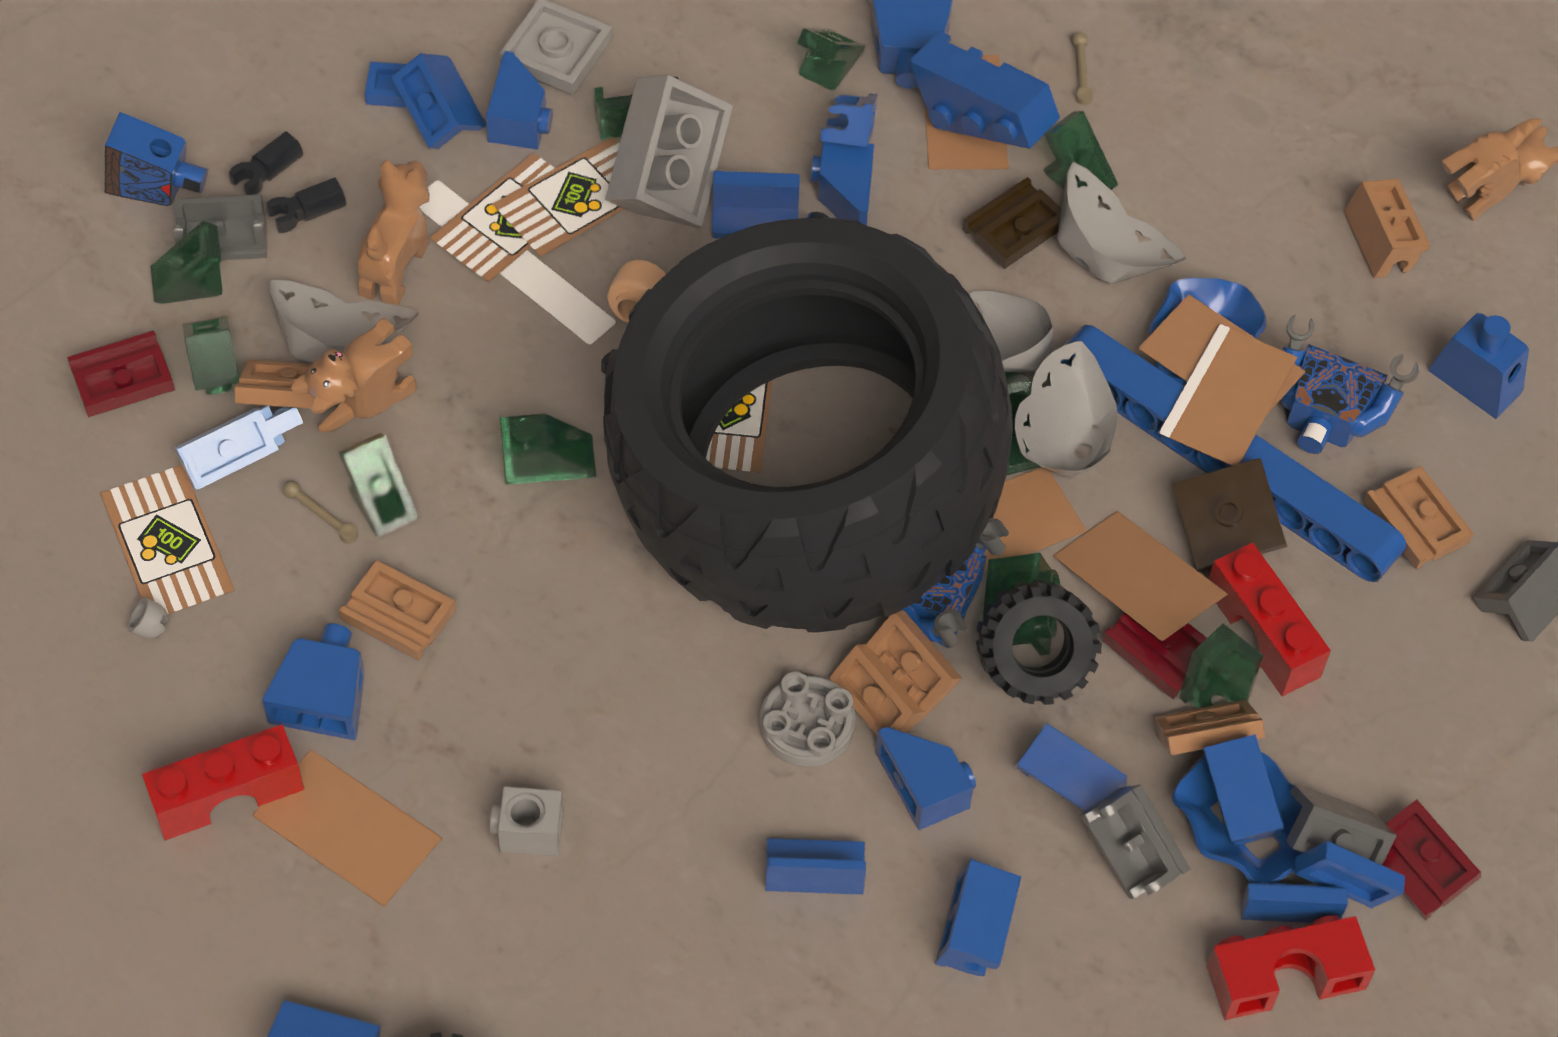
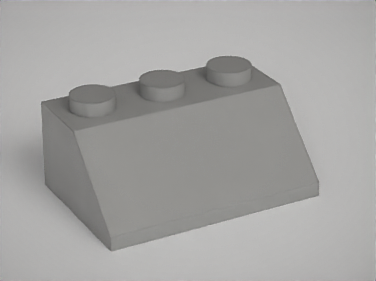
[605,75,733,227]

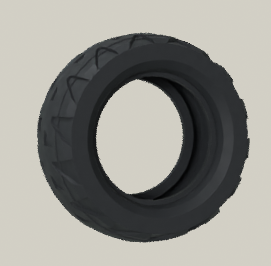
[603,217,1013,632]

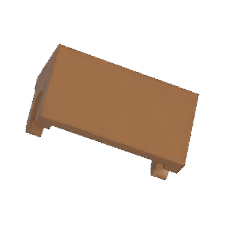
[1344,179,1430,278]

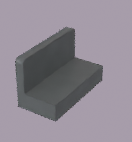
[1474,540,1558,642]
[1286,784,1397,865]

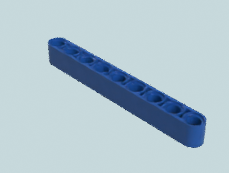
[1061,324,1407,583]

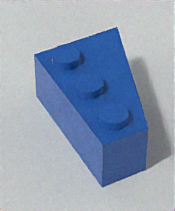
[909,31,1060,149]

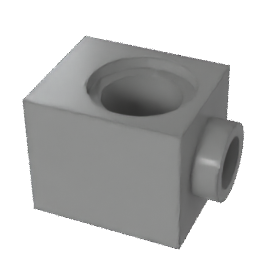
[490,786,564,856]

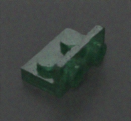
[983,553,1060,655]

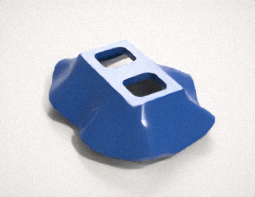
[1148,278,1266,384]
[1172,752,1303,884]

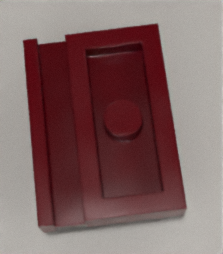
[67,330,175,417]
[1103,613,1220,699]
[1382,799,1481,920]

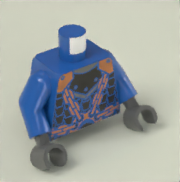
[1280,315,1419,454]
[901,518,1009,648]

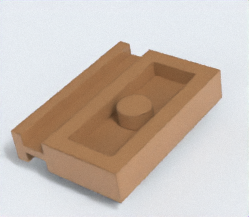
[235,360,315,409]
[1364,466,1474,570]
[339,560,456,661]
[1154,700,1265,755]

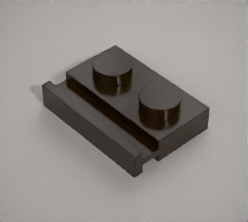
[963,177,1062,269]

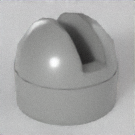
[127,597,169,639]

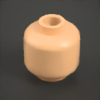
[607,260,666,323]

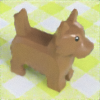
[1442,118,1558,221]
[358,160,430,305]
[291,318,416,432]

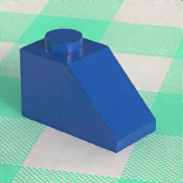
[486,51,553,150]
[811,141,874,226]
[875,727,976,831]

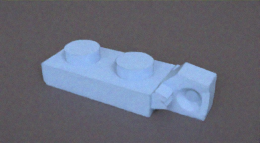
[174,405,303,490]

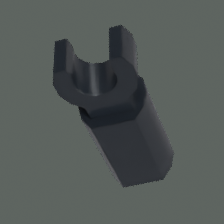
[229,131,303,195]
[266,177,346,233]

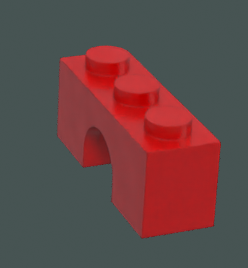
[1209,542,1331,696]
[142,724,304,841]
[1207,915,1375,1020]

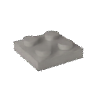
[499,0,613,95]

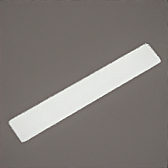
[420,181,616,344]

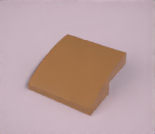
[829,610,962,735]

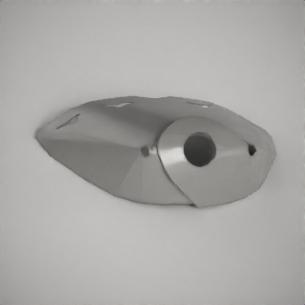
[1057,162,1187,285]
[268,279,420,364]
[969,291,1054,372]
[1015,341,1118,478]

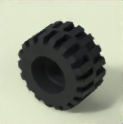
[976,580,1102,705]

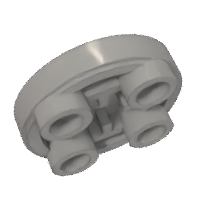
[760,672,855,767]

